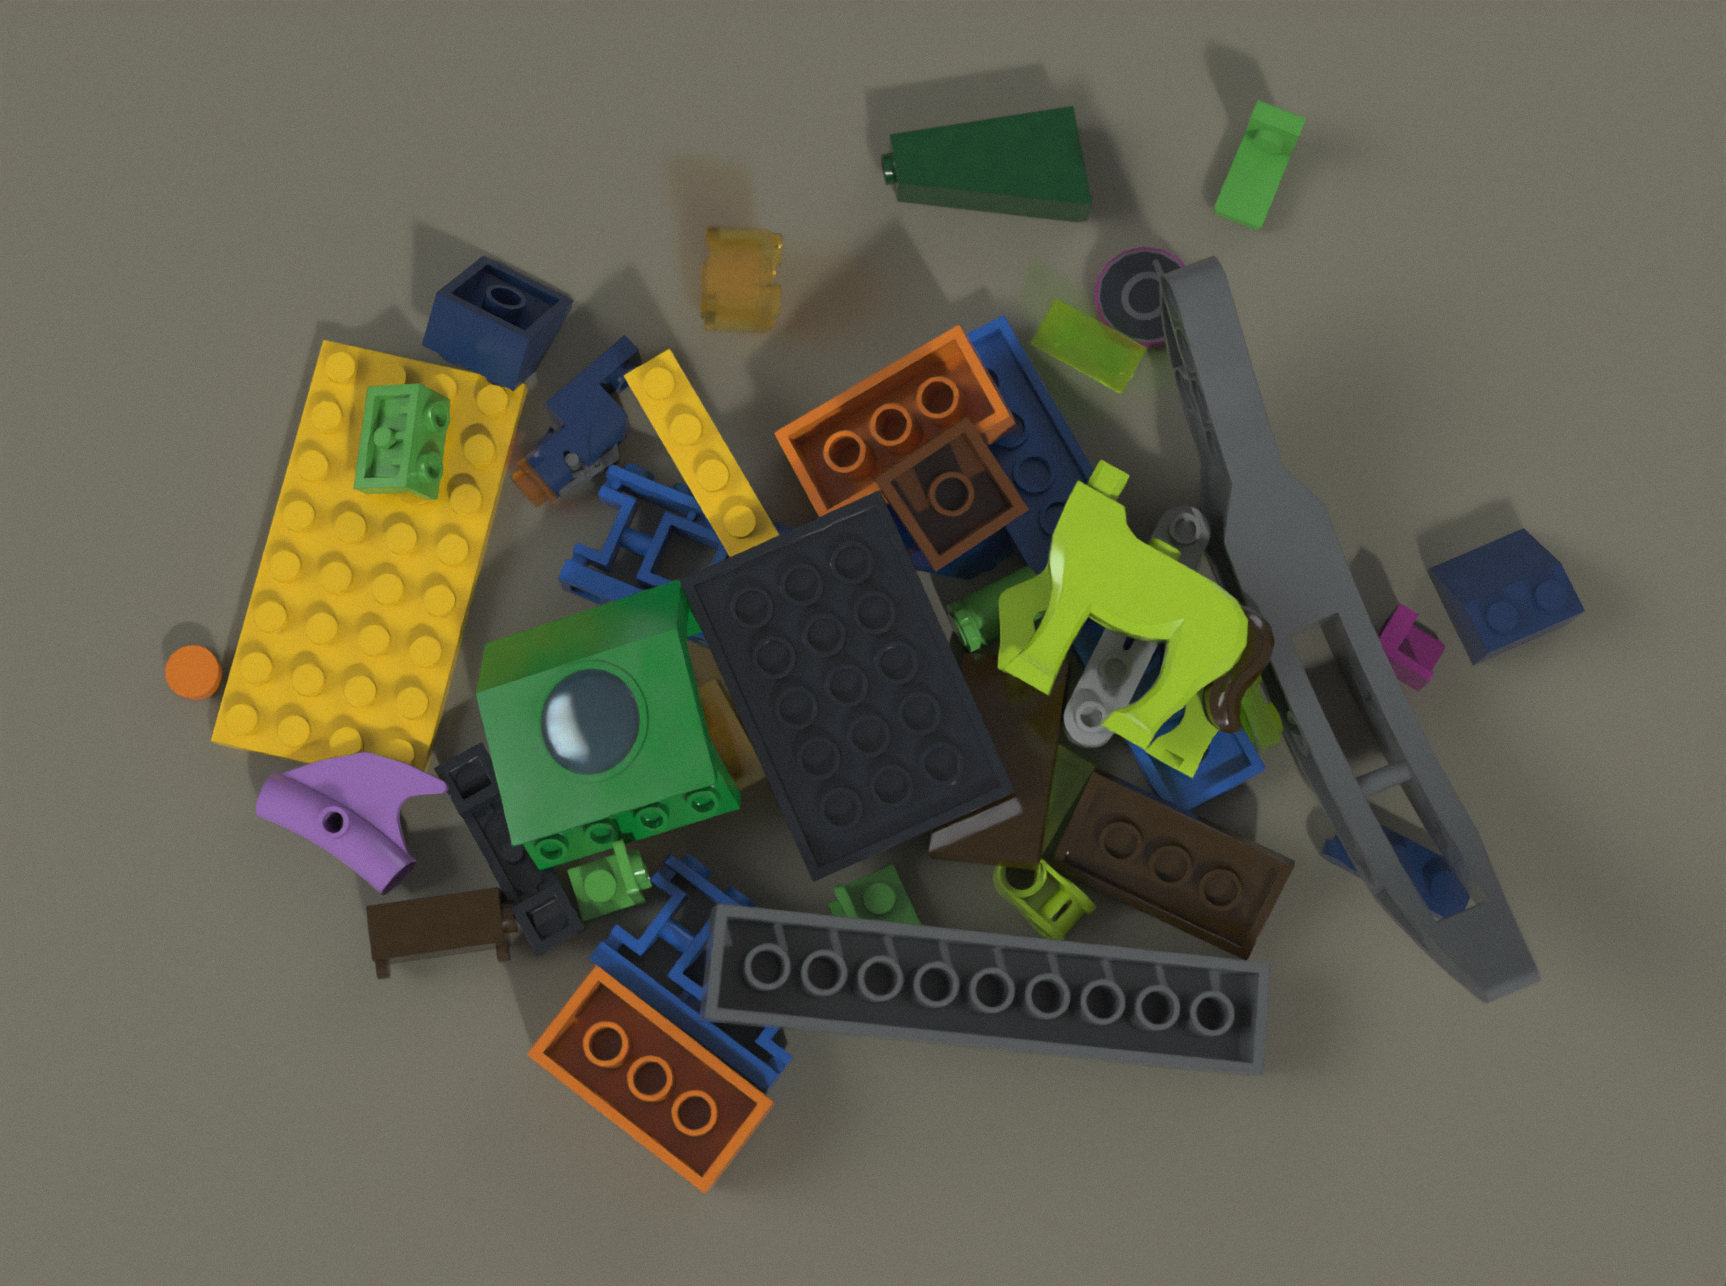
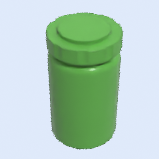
[947,565,1046,653]

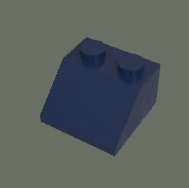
[422,255,574,391]
[1427,528,1585,666]

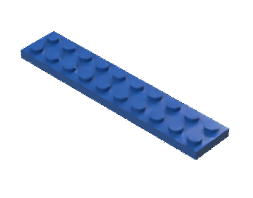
[967,315,1267,812]

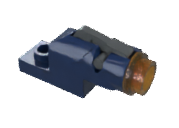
[510,335,642,508]

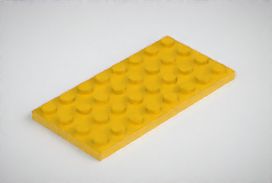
[211,340,528,772]

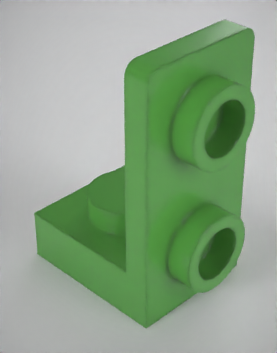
[1213,100,1306,231]
[567,839,653,924]

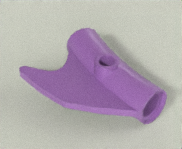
[256,752,449,896]

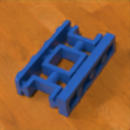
[558,464,792,650]
[588,853,793,1094]

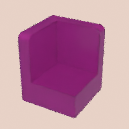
[1377,603,1445,691]

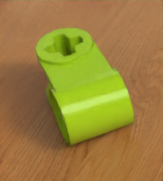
[993,858,1096,941]

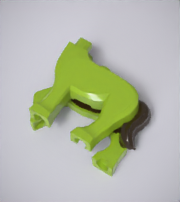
[998,460,1275,778]

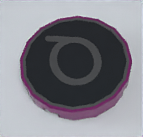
[1094,247,1185,350]

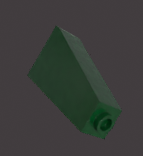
[881,106,1092,222]

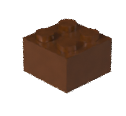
[872,416,1029,571]

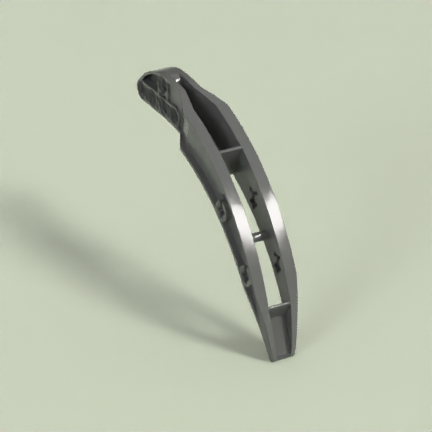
[1159,256,1541,1003]

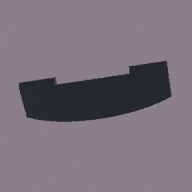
[434,742,586,957]

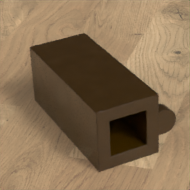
[366,887,518,979]

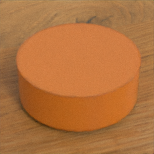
[165,645,223,701]

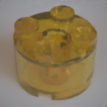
[700,225,783,334]

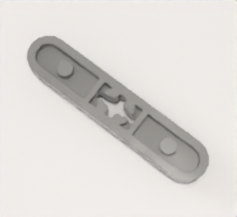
[1062,505,1211,749]

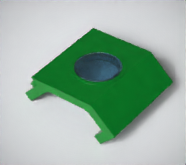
[476,579,741,870]

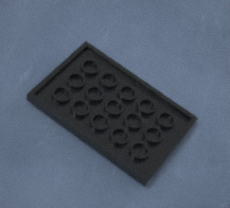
[680,490,1015,882]

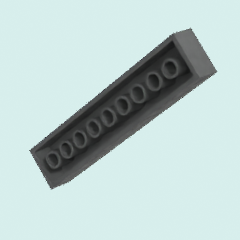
[700,903,1271,1076]

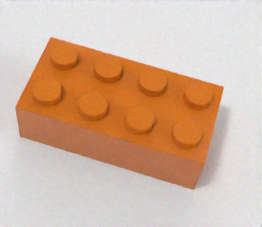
[774,324,1020,517]
[527,965,775,1194]

